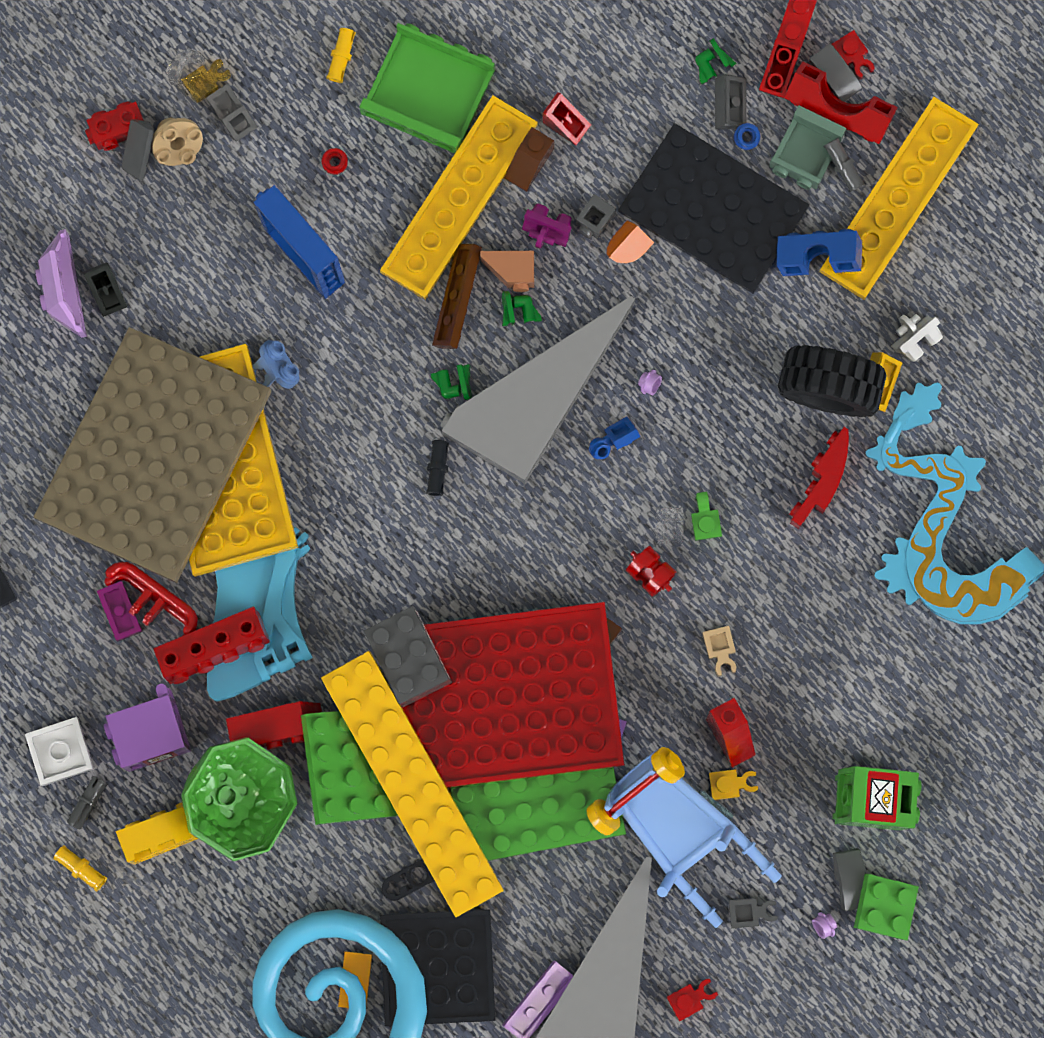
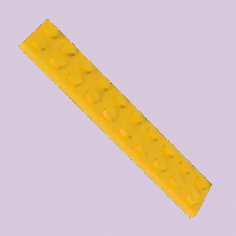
[321,650,504,918]

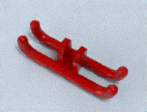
[104,561,198,636]

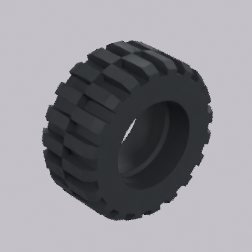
[778,345,887,417]

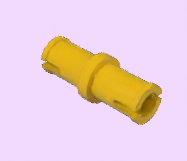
[326,28,356,83]
[53,845,107,892]

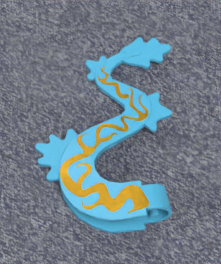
[866,382,1044,624]

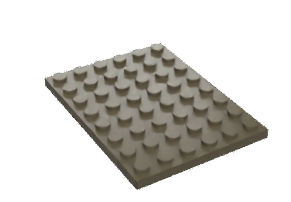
[33,327,272,583]

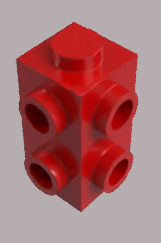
[85,101,144,151]

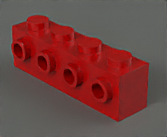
[153,606,270,684]

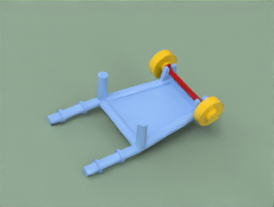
[587,747,782,928]

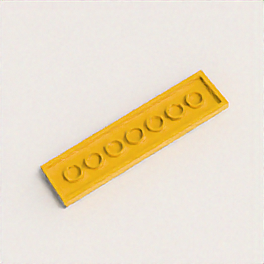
[380,95,538,300]
[819,97,979,300]

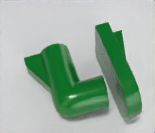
[695,38,737,85]
[502,291,542,327]
[431,364,472,400]

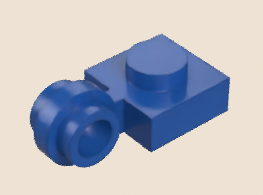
[589,416,640,459]

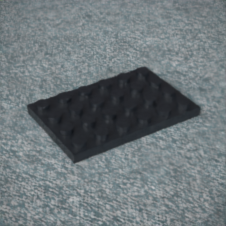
[618,123,810,294]

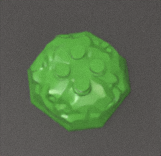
[181,737,297,861]

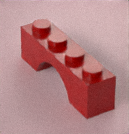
[784,61,898,144]

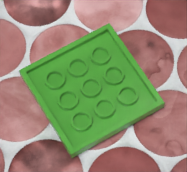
[301,711,398,825]

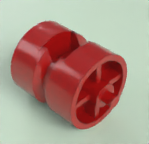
[625,546,677,597]

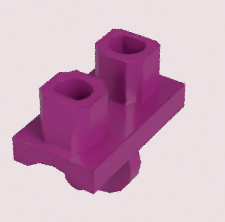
[522,203,572,249]

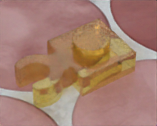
[181,59,231,103]

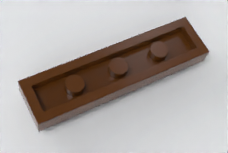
[432,244,482,349]

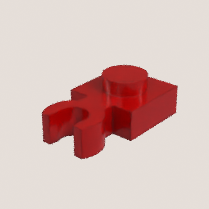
[832,30,875,80]
[666,979,718,1022]

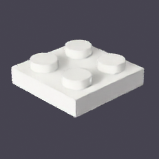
[25,717,94,786]

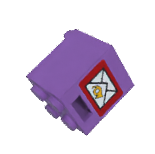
[104,684,191,772]

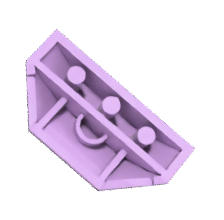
[36,229,87,338]

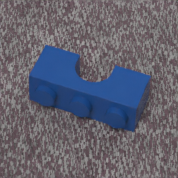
[777,229,862,276]

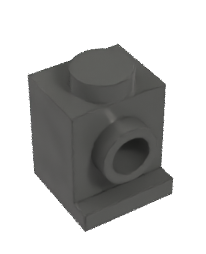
[576,194,616,239]

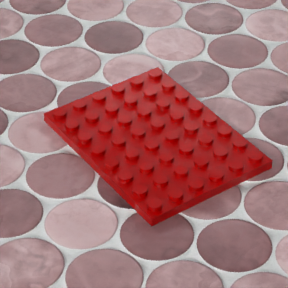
[401,602,625,788]

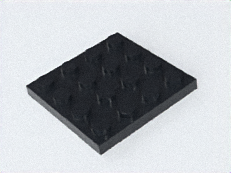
[380,909,496,1026]

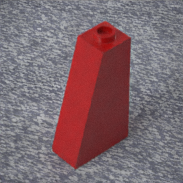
[706,698,756,768]

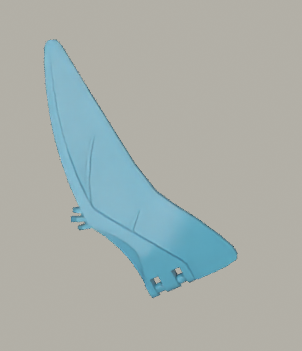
[207,527,313,702]

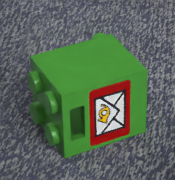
[832,766,922,830]

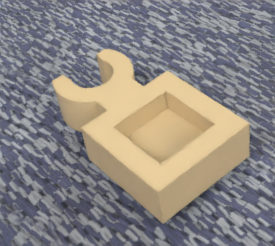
[702,626,736,677]

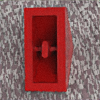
[542,92,591,146]

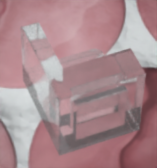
[655,507,684,544]

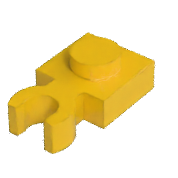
[709,770,758,801]

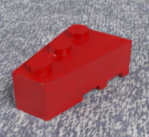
[226,701,322,750]

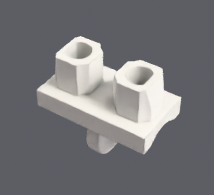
[891,314,943,362]

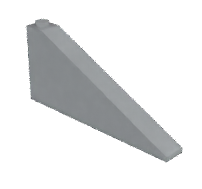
[440,296,635,484]
[536,857,652,1038]

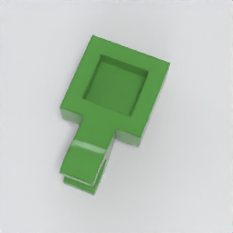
[691,492,722,541]

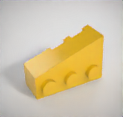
[115,802,198,865]

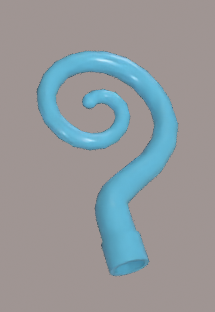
[252,909,427,1038]

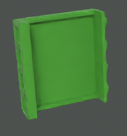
[359,23,495,153]

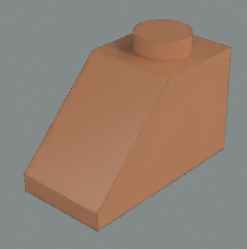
[480,251,534,292]

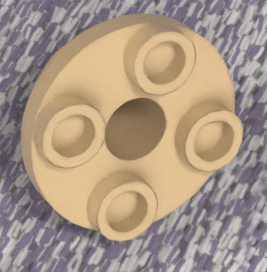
[151,118,203,166]

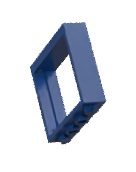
[254,185,346,299]

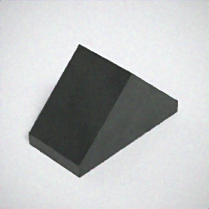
[83,262,128,317]

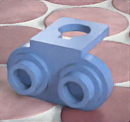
[253,340,299,389]

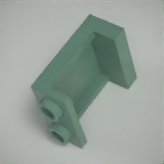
[769,105,846,190]

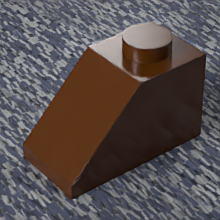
[504,127,554,192]

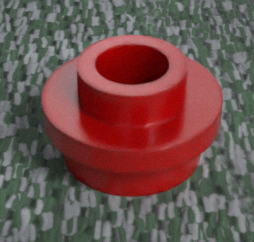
[321,148,348,175]

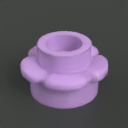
[638,370,662,395]
[812,912,837,939]

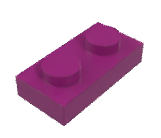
[97,581,143,642]

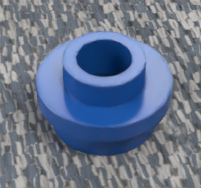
[734,123,760,150]

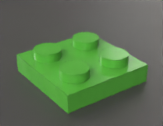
[854,874,919,941]

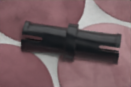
[426,440,449,496]

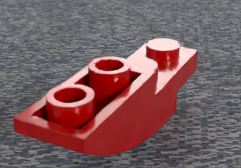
[759,0,817,99]
[789,427,849,530]

